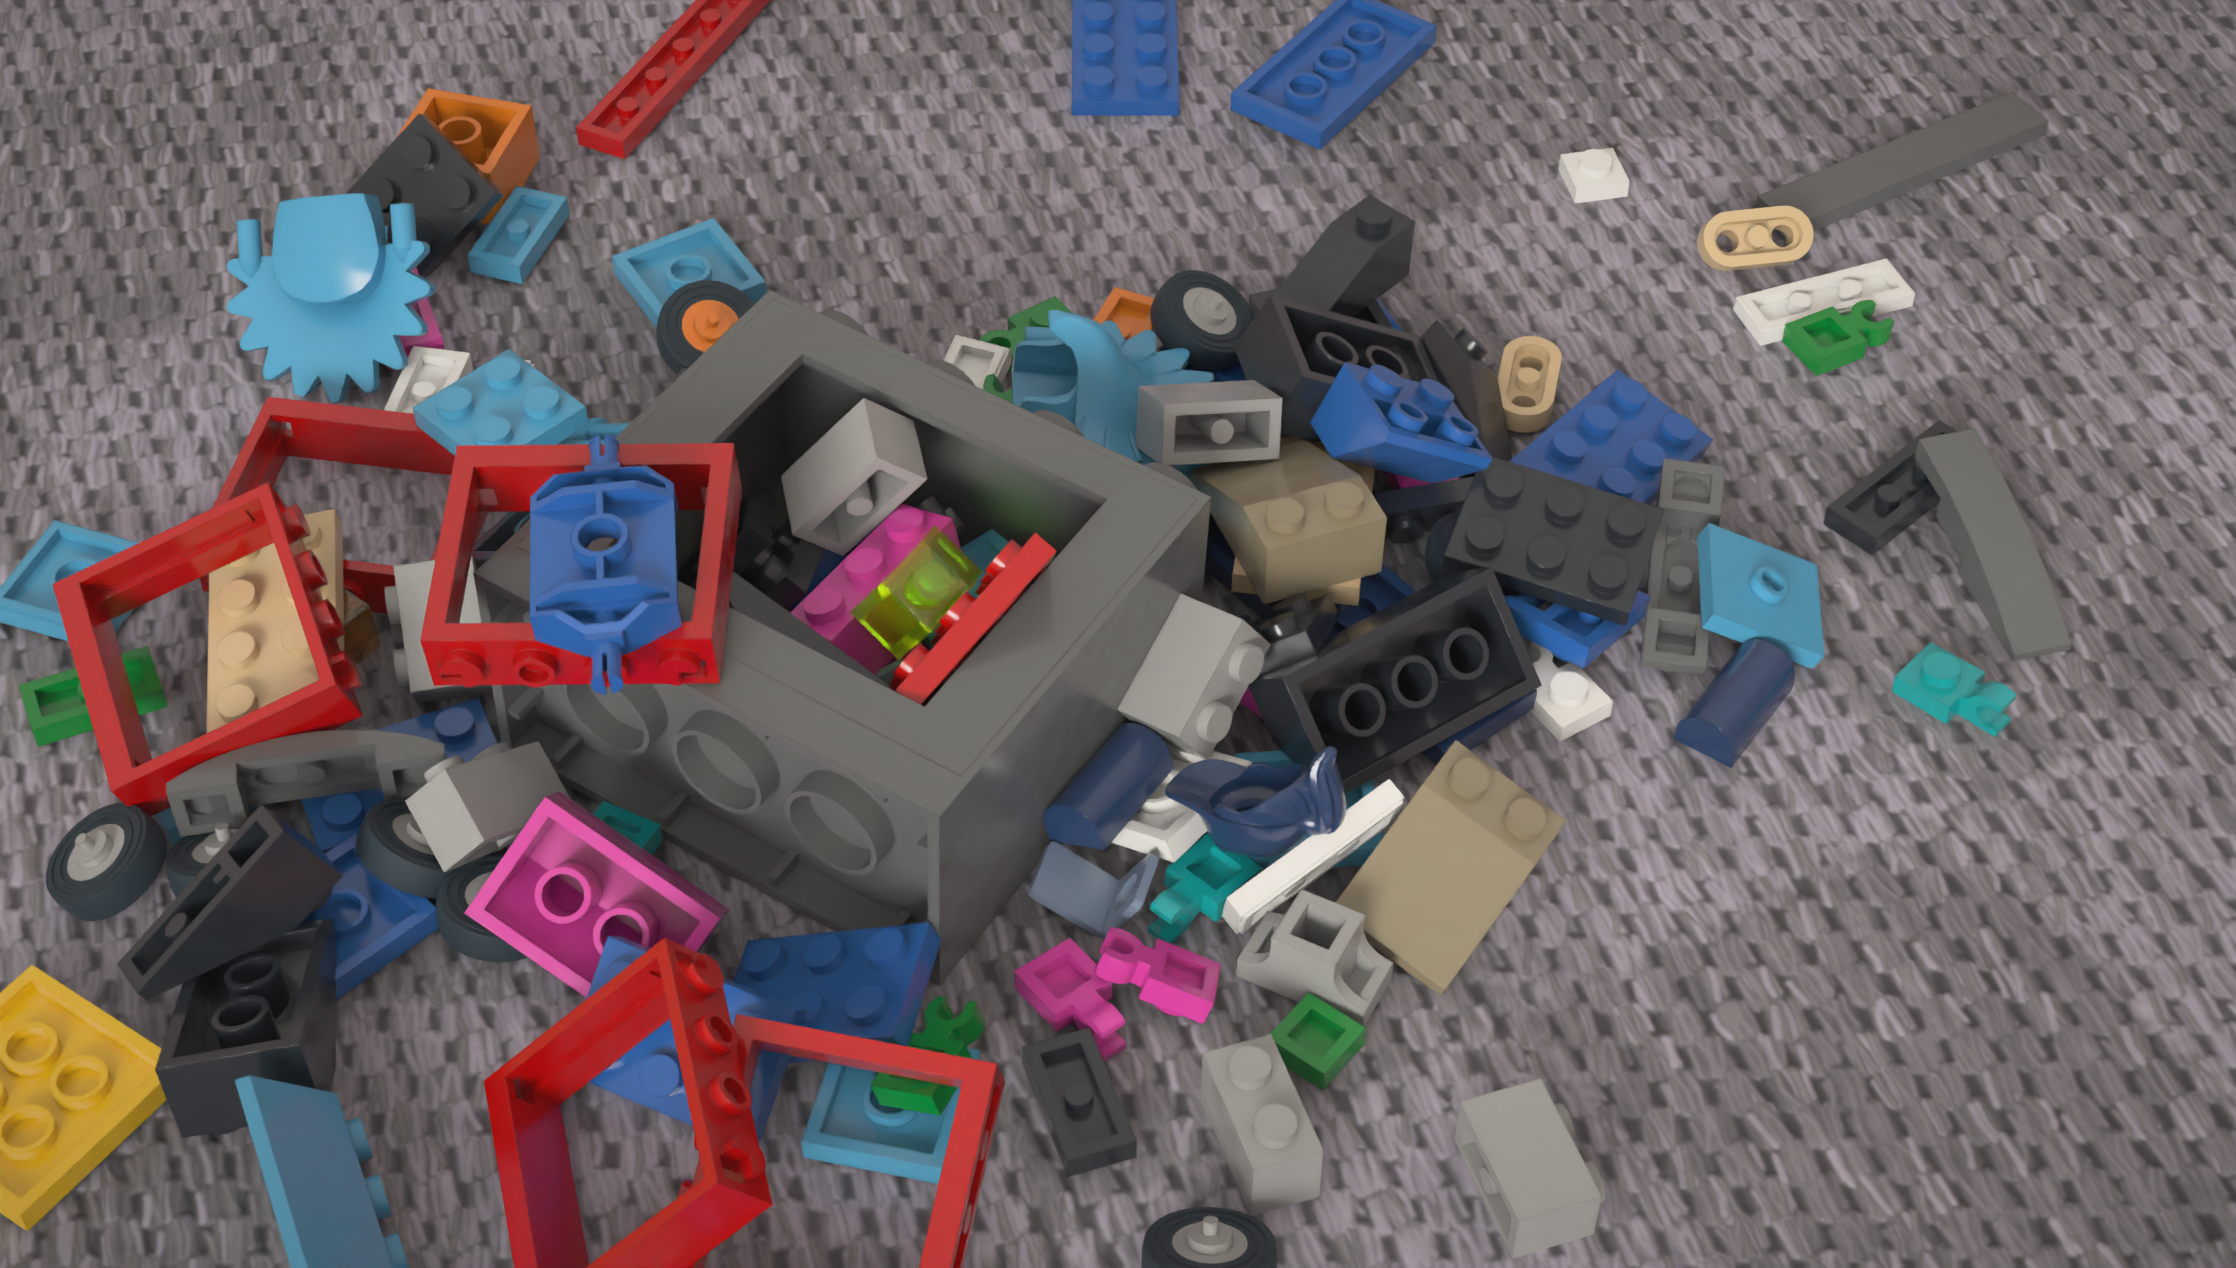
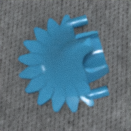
[227,193,435,403]
[1012,310,1214,467]

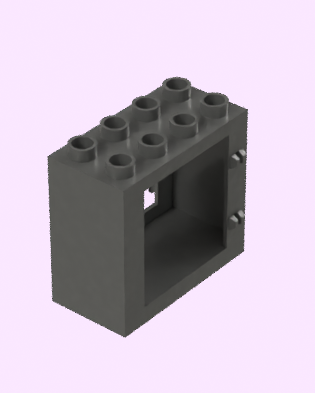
[473,290,1211,986]

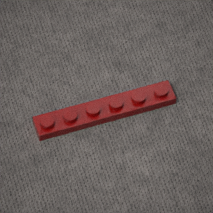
[576,0,771,159]

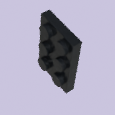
[1442,456,1665,626]

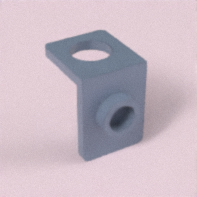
[1028,841,1159,939]

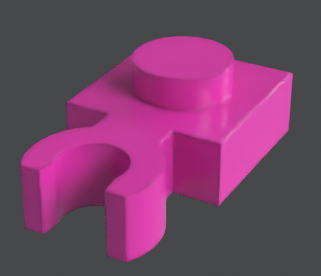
[1094,927,1221,1024]

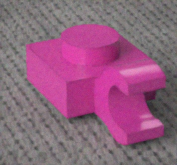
[1014,938,1126,1061]

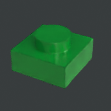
[1270,992,1366,1090]

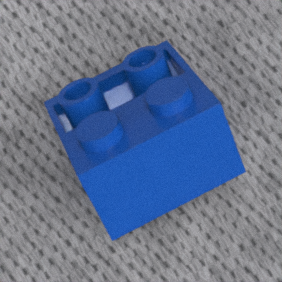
[1310,362,1493,483]

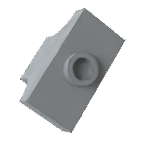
[1236,889,1394,1026]

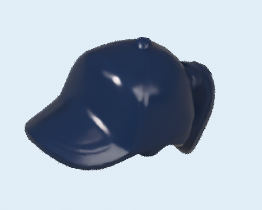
[1165,746,1346,857]

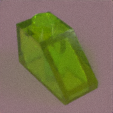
[850,525,982,660]

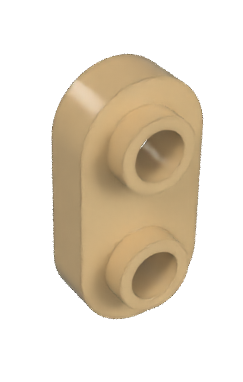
[1697,206,1814,271]
[1498,336,1562,433]

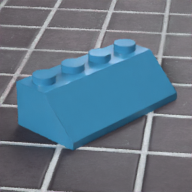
[235,1075,409,1268]

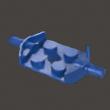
[530,435,682,694]

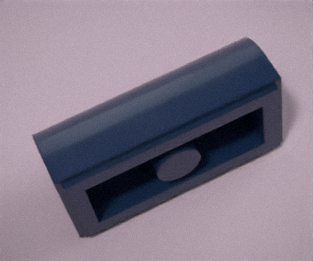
[1674,639,1795,768]
[1044,723,1175,850]

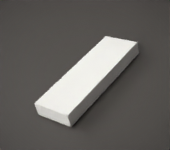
[1733,258,1915,346]
[1222,779,1404,935]

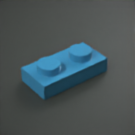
[467,186,570,284]

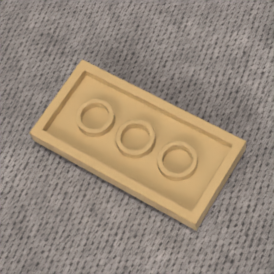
[207,509,345,733]

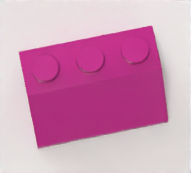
[791,504,970,675]
[465,791,730,997]

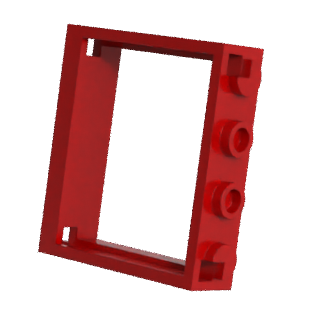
[199,397,489,614]
[420,443,742,688]
[52,482,363,816]
[484,937,773,1268]
[677,1014,1005,1268]

